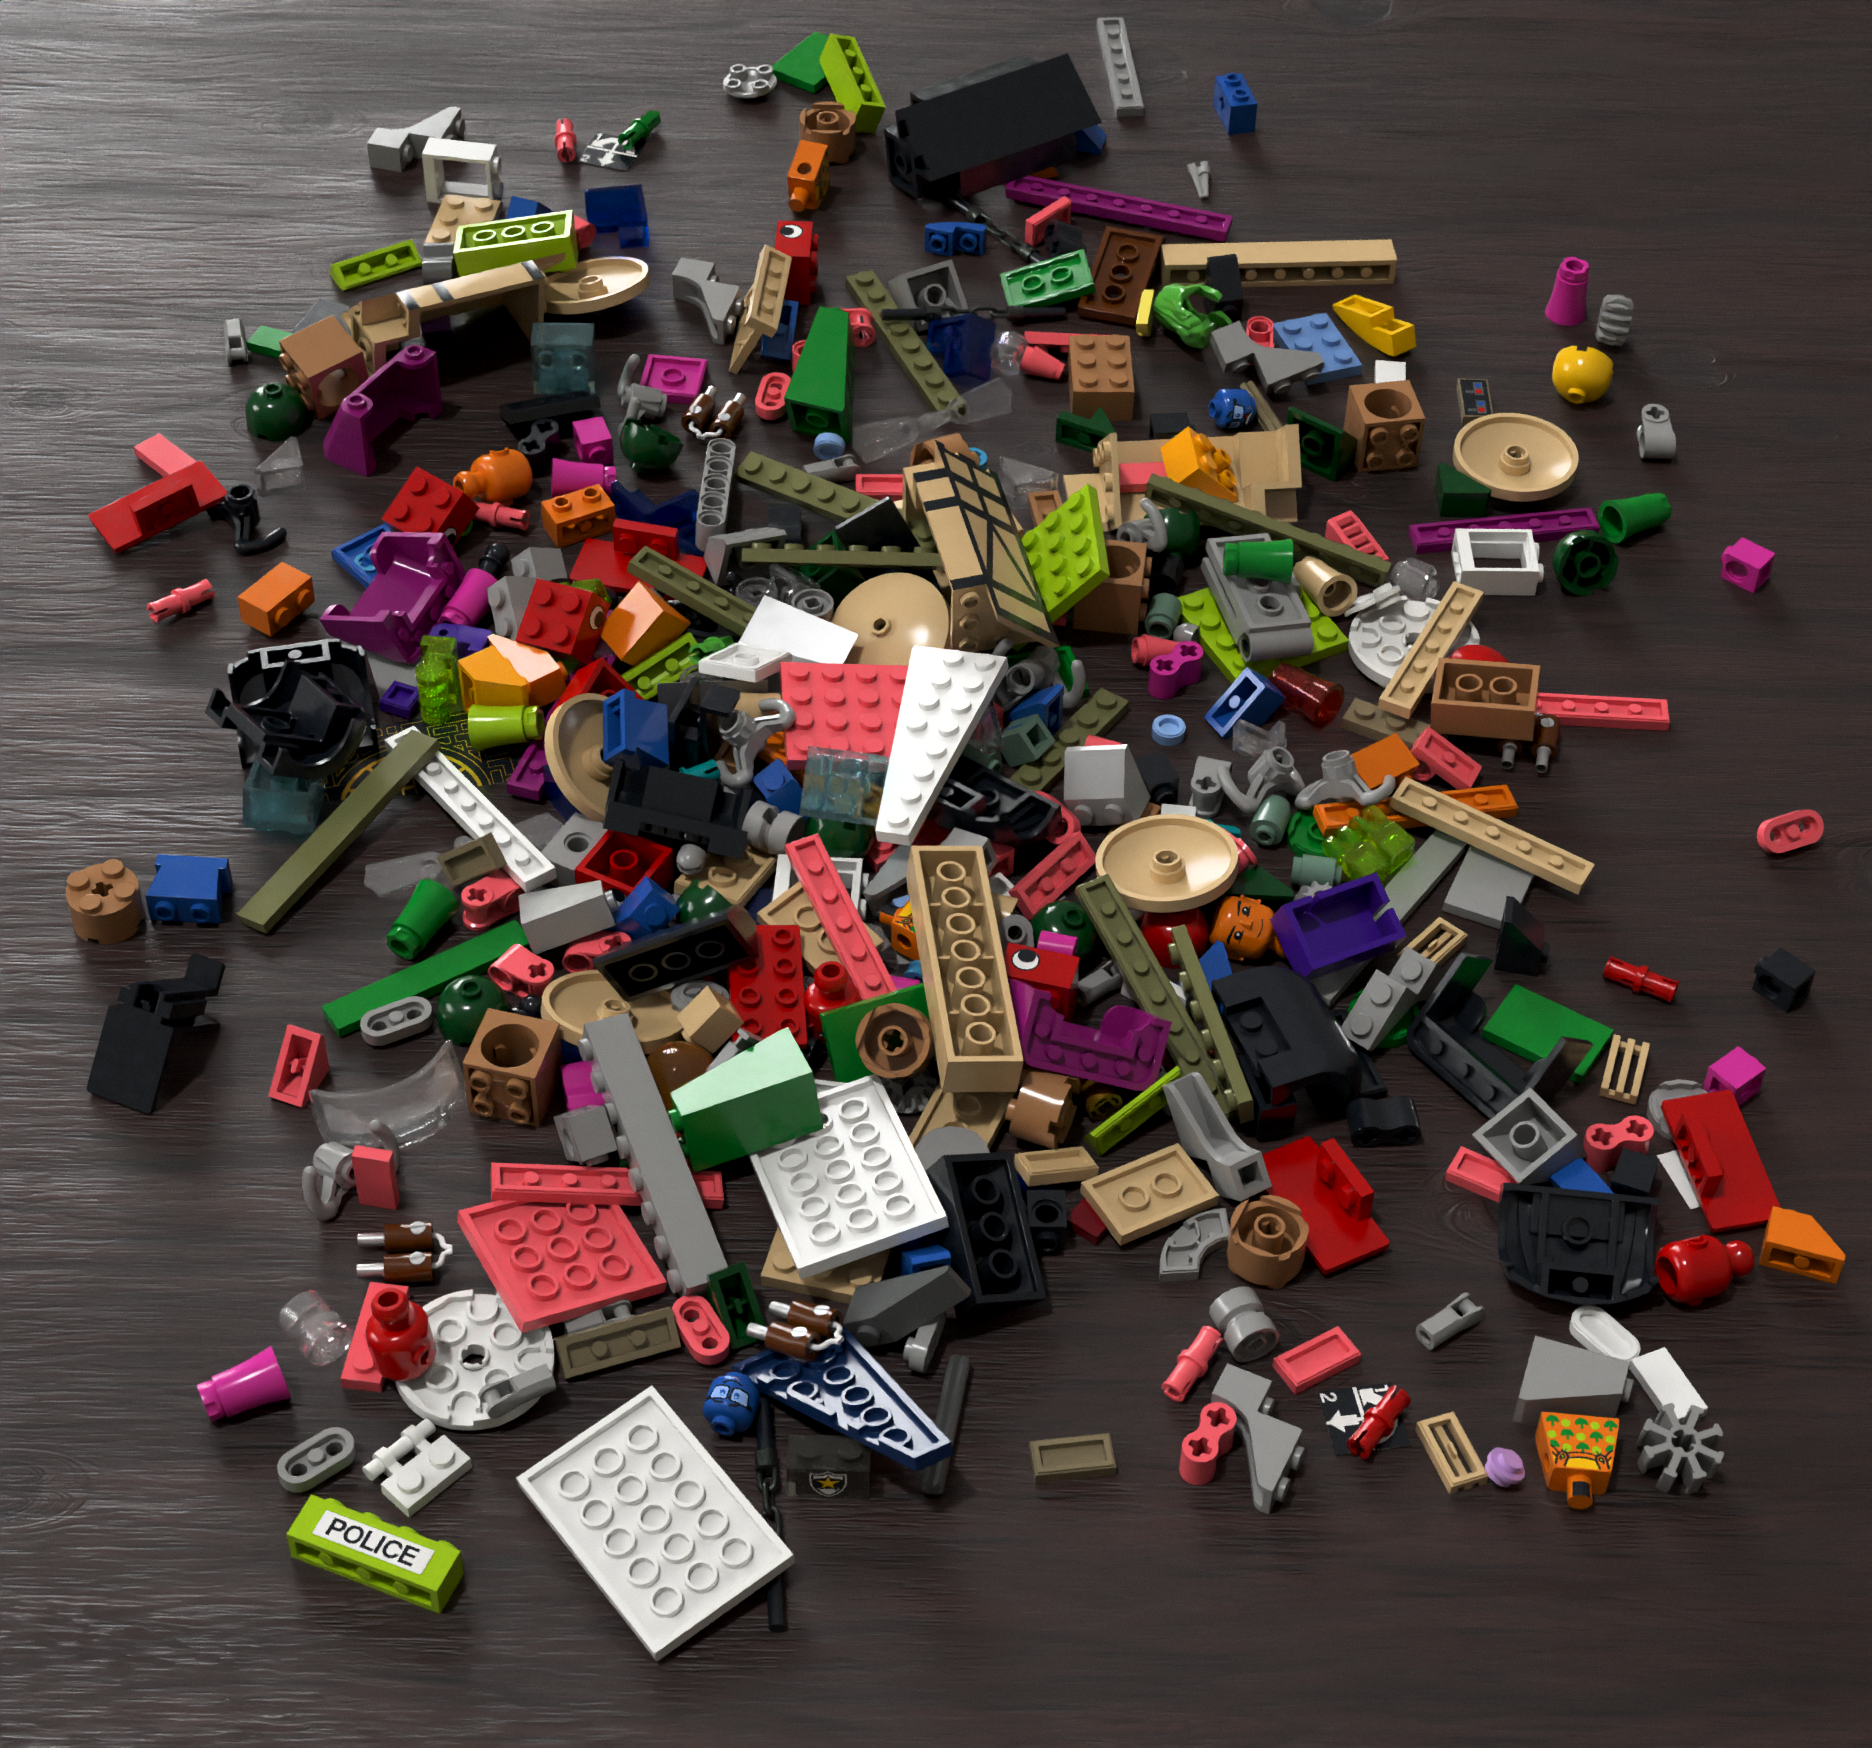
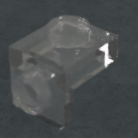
[1232,719,1287,761]

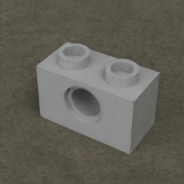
[541,812,608,887]
[553,1105,618,1166]

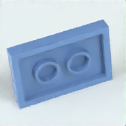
[1273,313,1362,386]

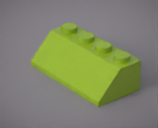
[453,210,578,278]

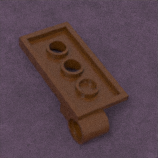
[1078,226,1166,326]

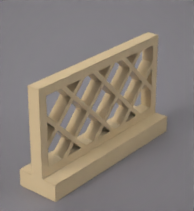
[729,244,792,375]

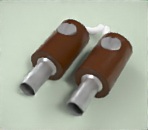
[681,386,746,440]
[1497,709,1561,773]
[357,1221,453,1284]
[746,1300,844,1362]

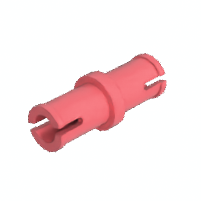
[554,118,577,163]
[472,500,530,531]
[147,579,215,623]
[1161,1326,1224,1402]

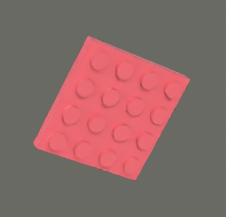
[779,662,908,772]
[457,1200,667,1333]

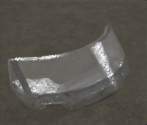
[309,1040,466,1150]

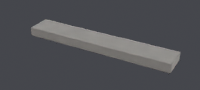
[1096,17,1144,117]

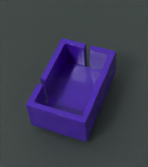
[1270,872,1407,980]

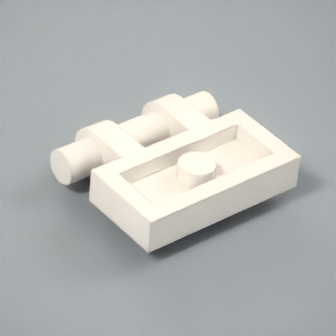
[362,1418,472,1518]

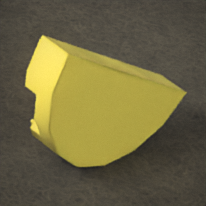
[1136,290,1154,336]

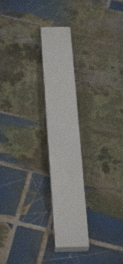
[1310,829,1470,1008]

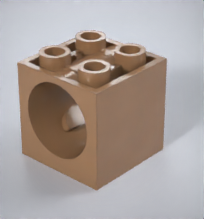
[279,315,369,420]
[1343,380,1426,472]
[1073,539,1152,635]
[463,1008,563,1127]

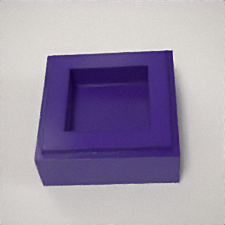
[379,680,425,719]

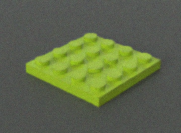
[1012,483,1110,652]
[1178,587,1349,684]

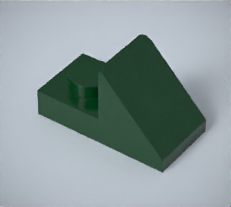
[1055,407,1116,453]

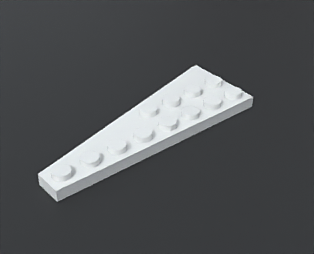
[875,645,1009,846]

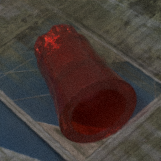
[1269,662,1345,727]

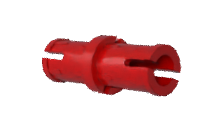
[1603,956,1679,1003]
[1346,1386,1411,1459]

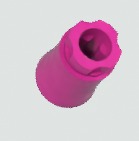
[1545,257,1589,326]
[551,458,616,499]
[437,568,498,627]
[197,1346,291,1422]

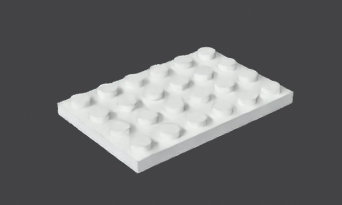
[748,1074,949,1280]
[516,1386,795,1661]

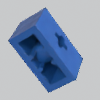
[1213,73,1258,135]

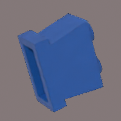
[602,688,669,772]
[145,854,233,924]

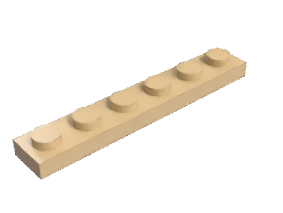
[1378,581,1484,719]
[1389,777,1595,895]

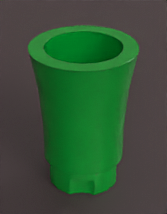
[1598,493,1672,543]
[1223,538,1293,585]
[386,879,460,960]

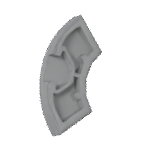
[1159,1208,1230,1282]

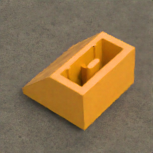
[1160,426,1239,502]
[458,645,531,714]

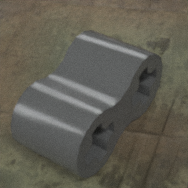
[422,242,456,286]

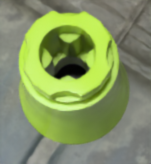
[468,704,545,752]

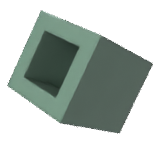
[993,714,1055,767]

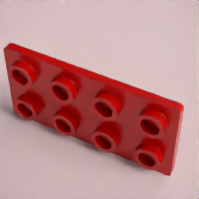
[88,460,227,553]
[569,518,708,600]
[726,925,807,1049]
[1660,1089,1781,1233]
[1262,1136,1389,1274]

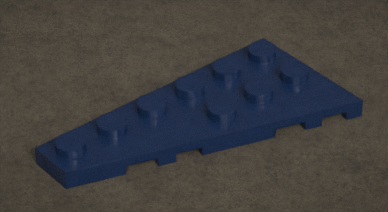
[731,1326,953,1471]

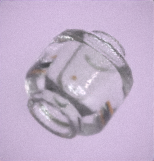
[988,331,1029,375]
[1389,557,1440,602]

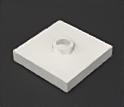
[698,643,792,683]

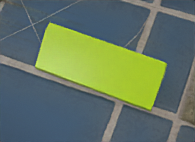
[329,239,422,292]
[621,633,699,701]
[1083,1066,1182,1156]

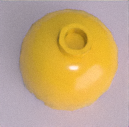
[1552,346,1614,404]

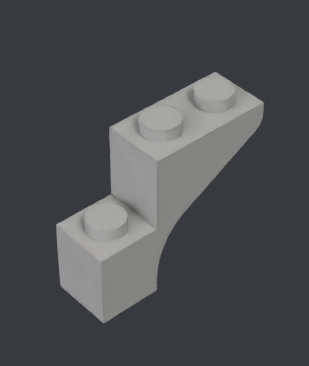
[367,107,465,172]
[672,257,744,345]
[1210,321,1324,394]
[487,547,568,642]
[863,828,998,917]
[1341,946,1447,1052]
[1162,1072,1272,1201]
[1211,1363,1306,1515]

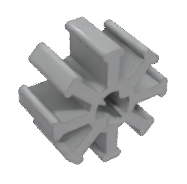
[1636,1403,1724,1494]

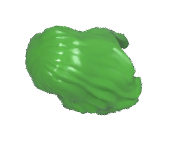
[1153,283,1232,349]

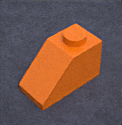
[1759,1206,1846,1284]

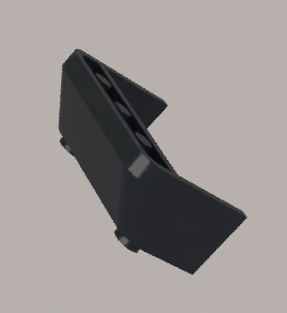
[1406,952,1593,1119]

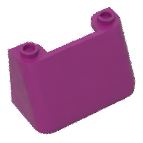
[323,344,443,477]
[320,532,466,664]
[1008,978,1172,1091]

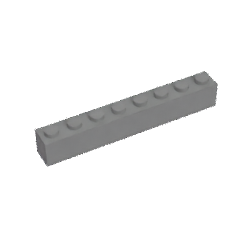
[578,1012,728,1299]

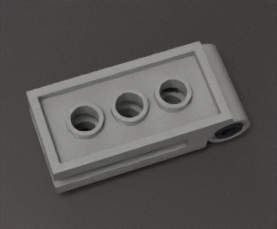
[1200,533,1313,662]

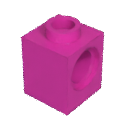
[572,416,614,465]
[1720,537,1776,593]
[1702,1046,1767,1106]

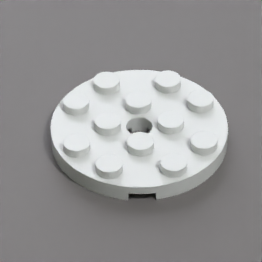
[1348,596,1480,694]
[395,1289,555,1430]

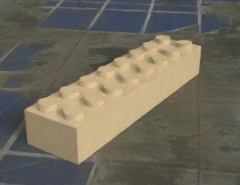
[906,846,1024,1092]

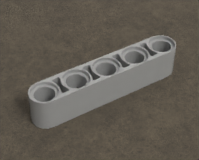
[695,438,736,552]

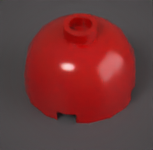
[1139,907,1210,969]

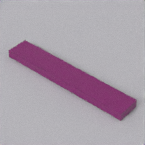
[1408,507,1600,554]

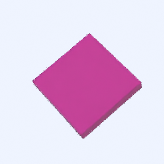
[639,354,708,405]

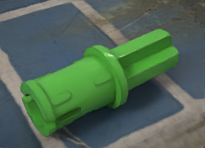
[689,636,737,665]

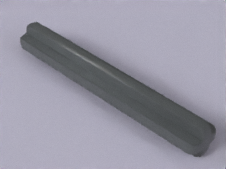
[922,1354,970,1496]

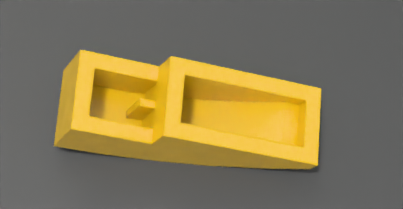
[1333,295,1416,357]

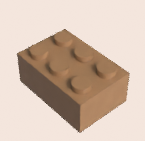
[1067,334,1135,421]
[1431,658,1541,741]

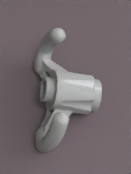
[617,354,667,438]
[1116,498,1168,552]
[991,637,1086,710]
[715,698,796,788]
[1216,746,1305,813]
[1294,750,1396,810]
[302,1119,401,1221]

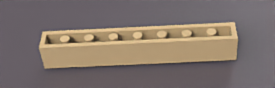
[1160,239,1397,287]

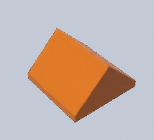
[600,580,691,666]

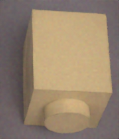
[677,985,744,1053]

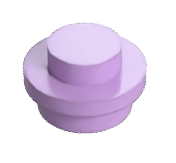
[1485,1447,1525,1487]

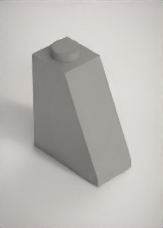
[518,880,619,955]
[1513,1336,1634,1423]

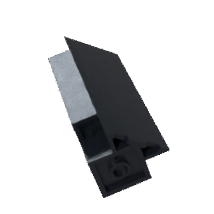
[884,53,1102,199]

